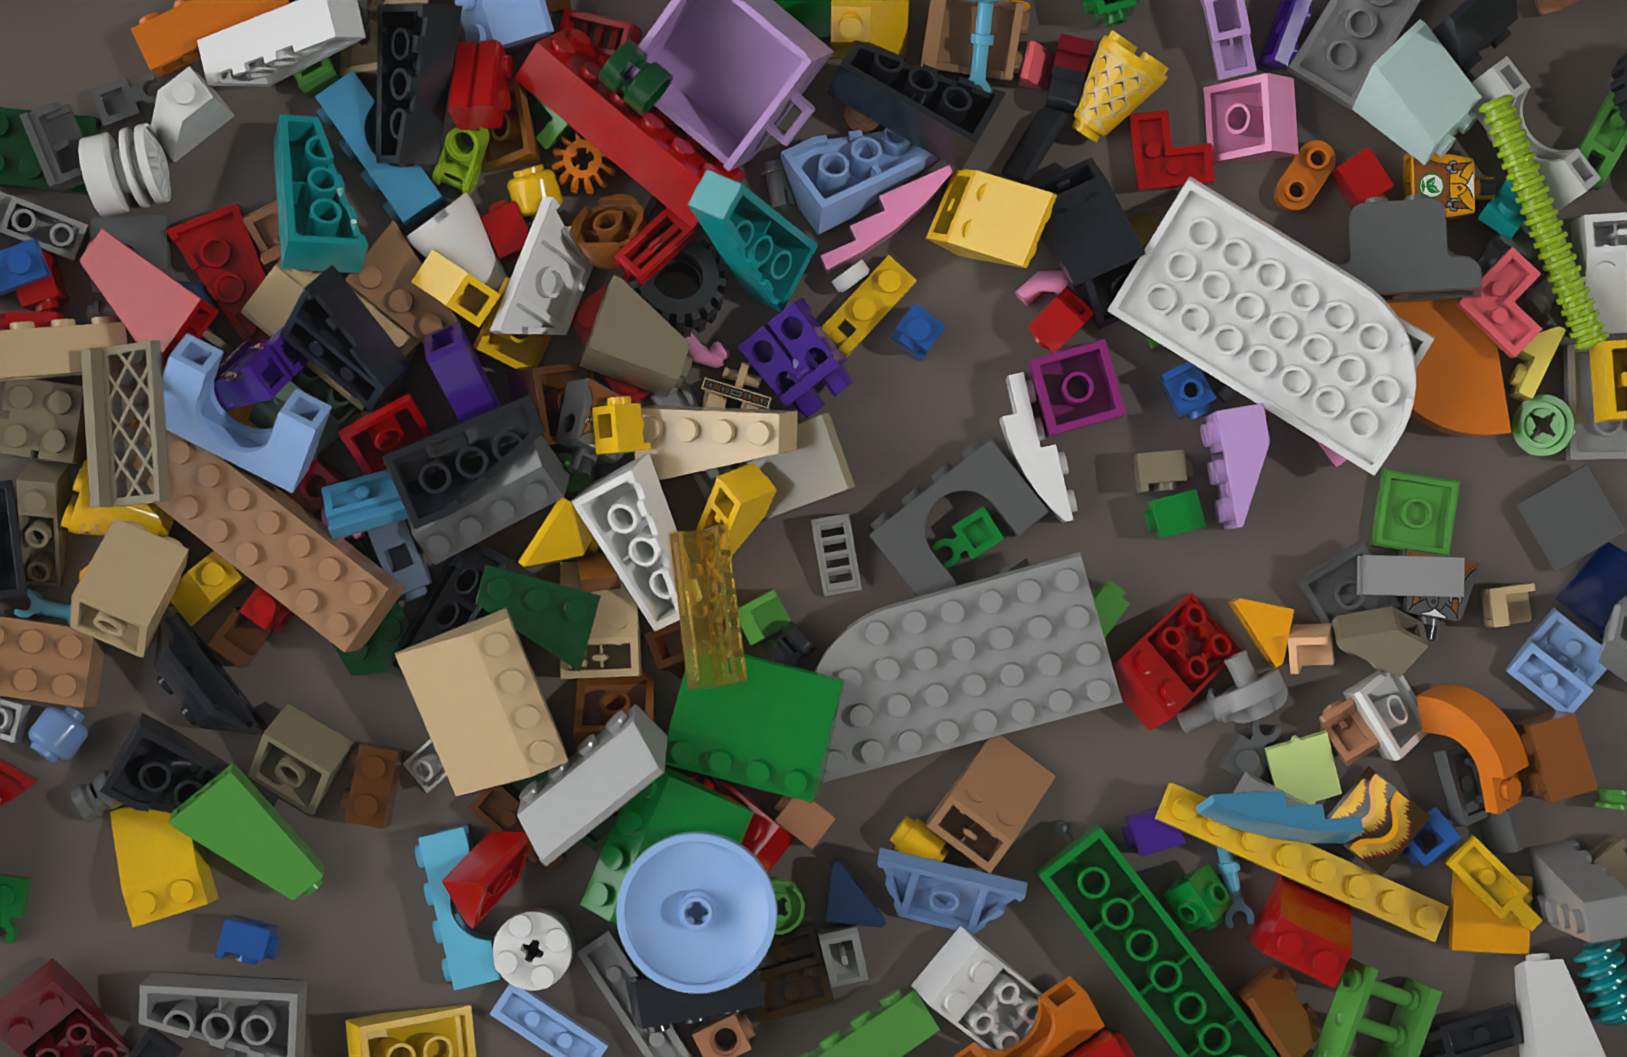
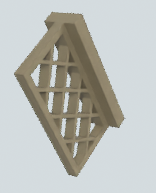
[81,340,170,508]

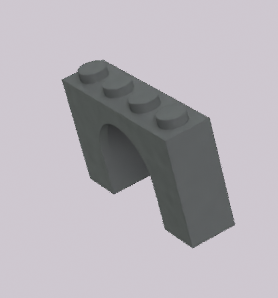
[868,439,1049,597]

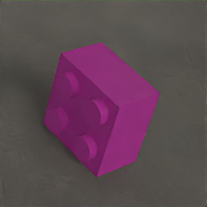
[1026,339,1126,438]

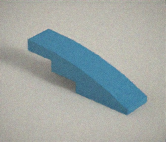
[1196,791,1364,843]

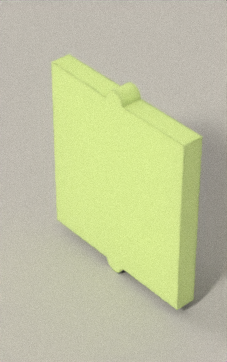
[1264,730,1342,805]

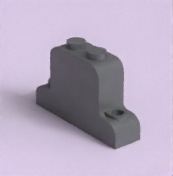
[1334,194,1482,303]

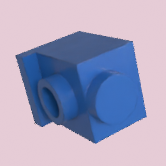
[890,303,946,362]
[1156,361,1217,421]
[1403,807,1464,868]
[215,914,281,965]

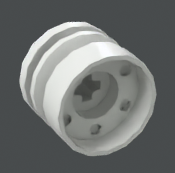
[78,123,171,218]

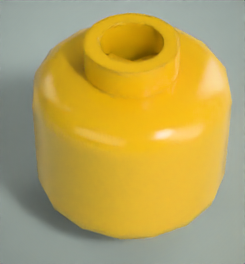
[507,164,563,223]

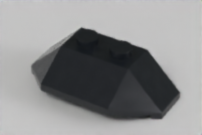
[154,607,269,735]

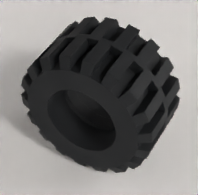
[628,233,727,338]

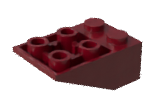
[0,958,132,1057]

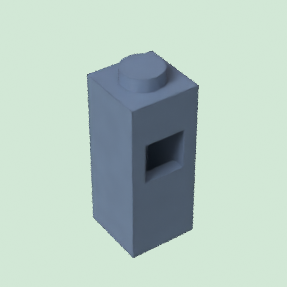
[367,519,435,602]

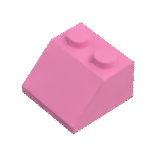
[1204,73,1299,164]

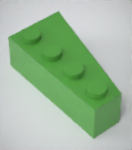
[797,989,940,1057]

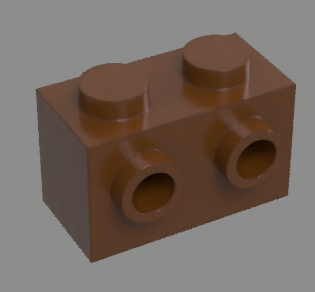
[341,742,406,829]

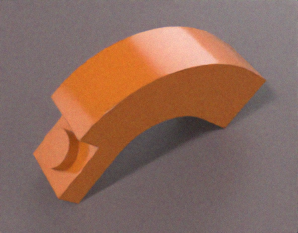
[1416,683,1529,814]

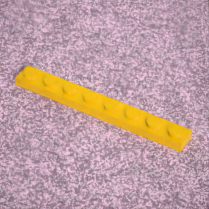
[1154,783,1449,943]

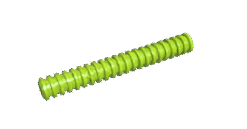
[1478,94,1609,351]

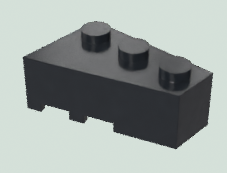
[279,264,411,411]
[625,967,765,1033]

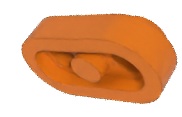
[1274,140,1336,213]

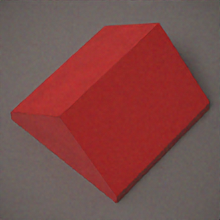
[441,831,531,929]

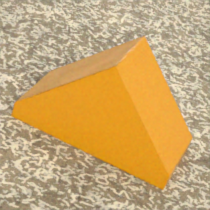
[1228,598,1294,668]

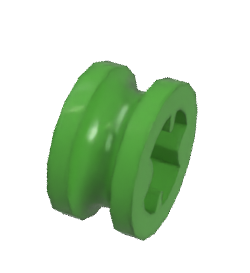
[1595,787,1627,810]

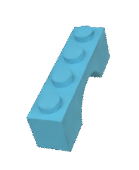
[415,824,502,991]

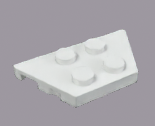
[490,197,593,335]

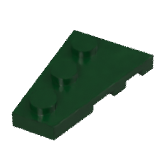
[475,565,601,672]

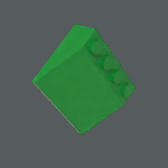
[665,641,844,803]
[580,765,754,924]

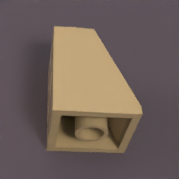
[70,518,189,658]

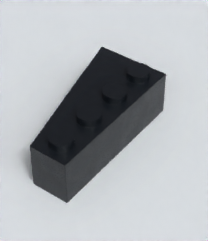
[376,3,463,165]

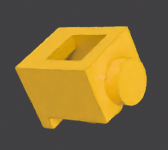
[592,396,651,455]

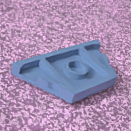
[877,848,1027,935]

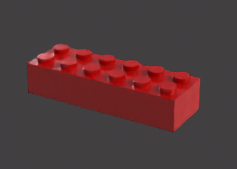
[514,26,746,229]

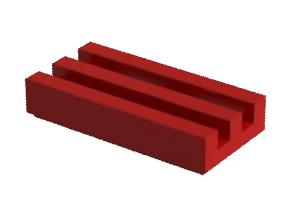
[613,207,696,287]

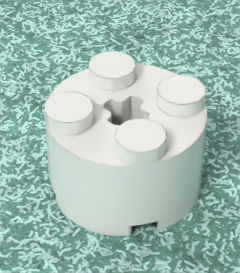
[493,906,576,991]

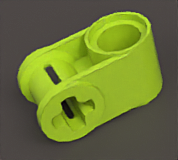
[432,126,490,196]

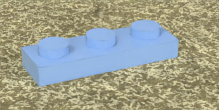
[490,984,609,1057]

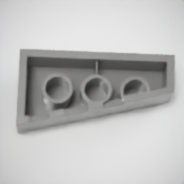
[1529,839,1627,943]

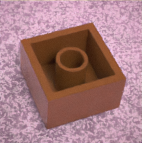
[1511,710,1598,803]

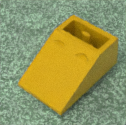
[926,168,1057,268]
[1589,340,1627,423]

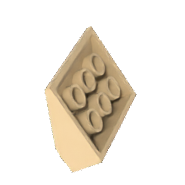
[395,608,568,796]

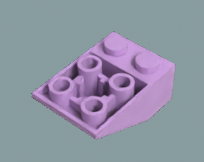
[1200,403,1270,530]

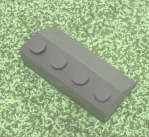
[517,704,668,866]

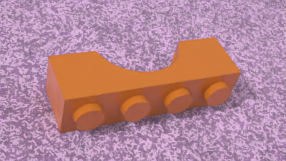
[953,976,1105,1057]

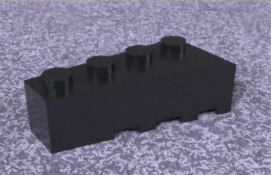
[827,41,1006,171]

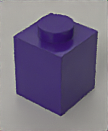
[1121,806,1186,857]

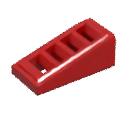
[557,8,642,56]

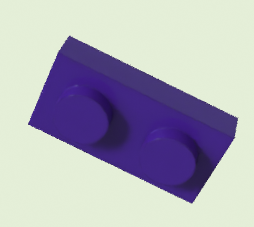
[1258,0,1312,70]

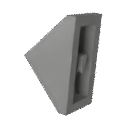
[818,923,869,988]

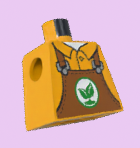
[1403,153,1496,222]

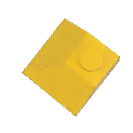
[830,0,909,58]
[518,497,600,568]

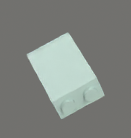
[1352,19,1482,165]

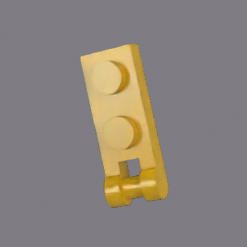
[821,255,917,358]

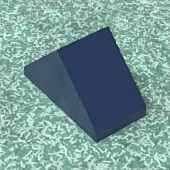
[825,858,887,928]

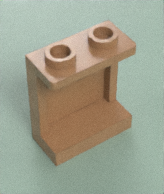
[920,0,1030,81]

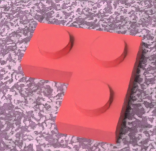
[1455,247,1542,359]

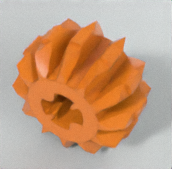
[551,130,616,195]

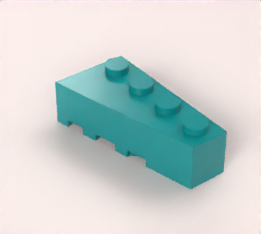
[688,170,818,312]

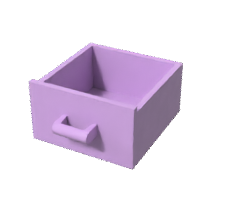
[627,0,834,171]

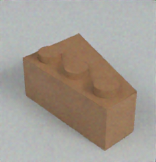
[345,220,466,345]

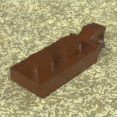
[467,785,567,870]

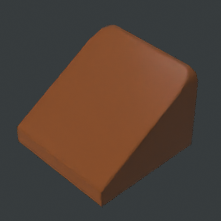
[577,553,621,592]

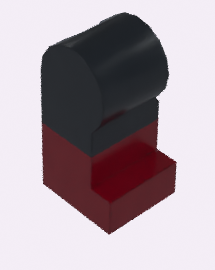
[1044,34,1095,114]

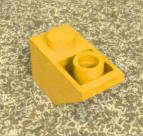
[411,249,501,327]

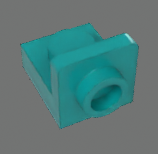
[1478,179,1527,240]

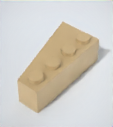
[635,405,797,481]

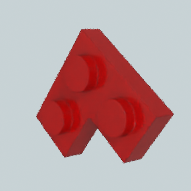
[1128,110,1215,193]

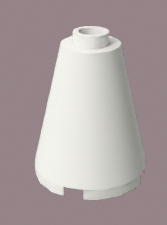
[405,192,507,292]

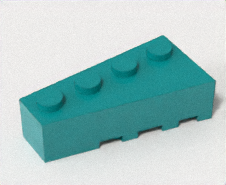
[273,114,368,273]

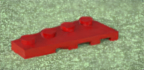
[165,202,271,344]

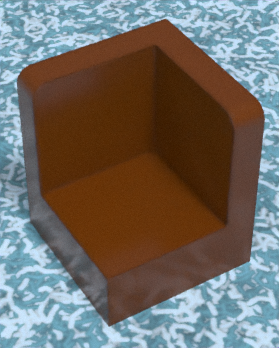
[208,607,273,668]

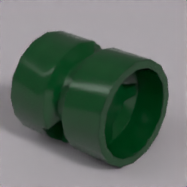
[598,40,673,116]

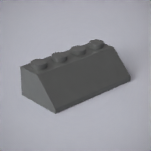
[408,435,570,565]

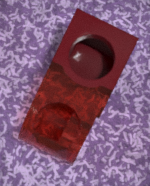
[287,458,349,518]

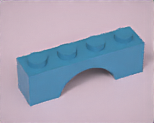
[315,70,447,228]

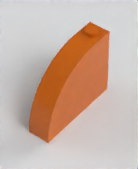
[1388,299,1511,438]

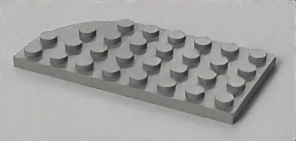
[815,552,1122,783]

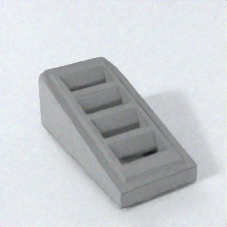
[811,513,862,596]

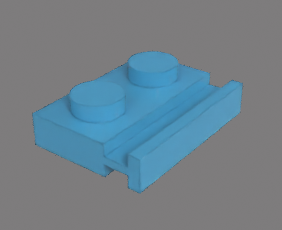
[321,469,409,540]

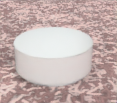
[831,259,870,293]

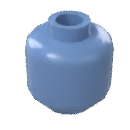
[28,705,88,764]

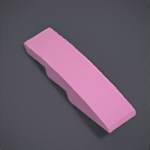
[820,165,953,275]

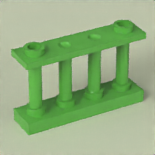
[1313,958,1443,1057]

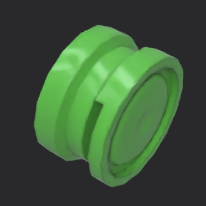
[770,877,805,935]

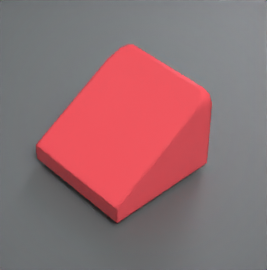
[1018,40,1054,91]

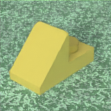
[1498,326,1566,402]

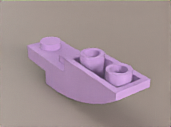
[1200,0,1257,80]

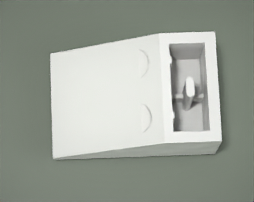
[1570,212,1627,334]
[911,926,1043,1050]

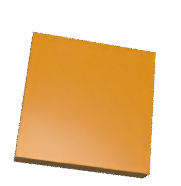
[1448,871,1533,955]

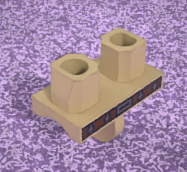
[701,361,772,410]

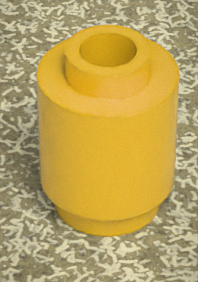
[889,815,948,862]

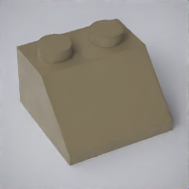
[248,703,354,817]

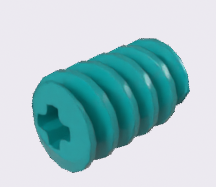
[1573,939,1627,1026]

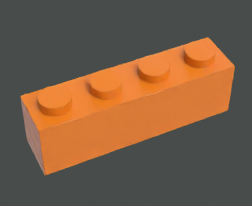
[131,0,292,78]

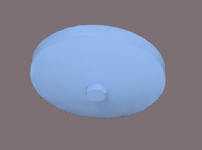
[616,831,777,993]

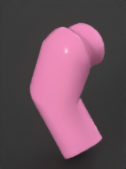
[1015,270,1074,306]
[679,332,730,368]

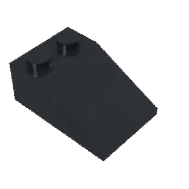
[1432,0,1518,74]

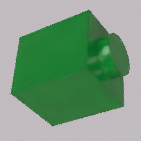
[1143,489,1206,539]

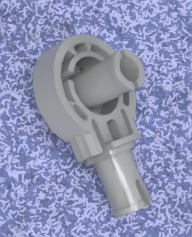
[1176,650,1288,734]

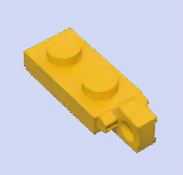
[1443,834,1543,931]

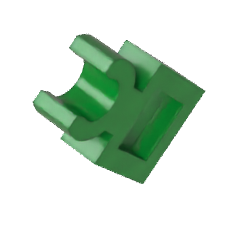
[933,506,1006,568]
[0,873,31,944]

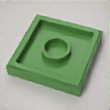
[1370,469,1461,556]

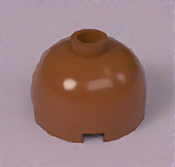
[571,194,650,270]

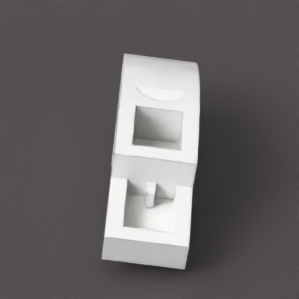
[999,372,1077,523]

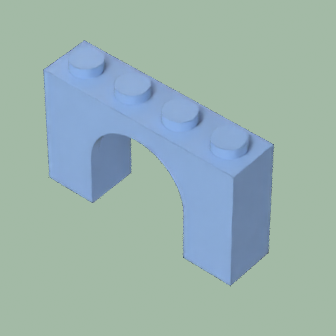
[163,333,332,493]

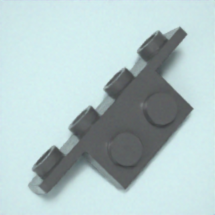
[1433,742,1523,854]

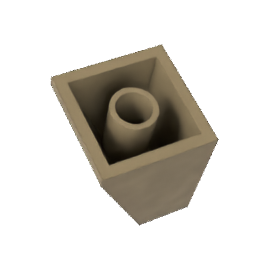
[579,275,693,397]
[739,412,855,521]

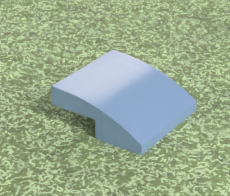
[1506,607,1607,713]

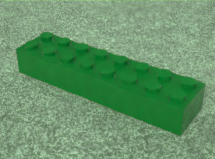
[1035,823,1278,1057]

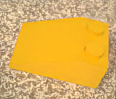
[110,806,219,927]
[345,1004,476,1057]

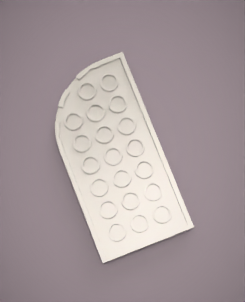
[1107,177,1416,476]

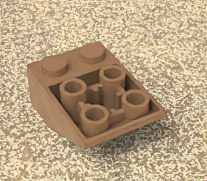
[925,735,1056,873]

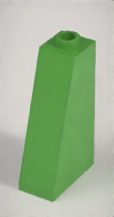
[169,762,325,901]

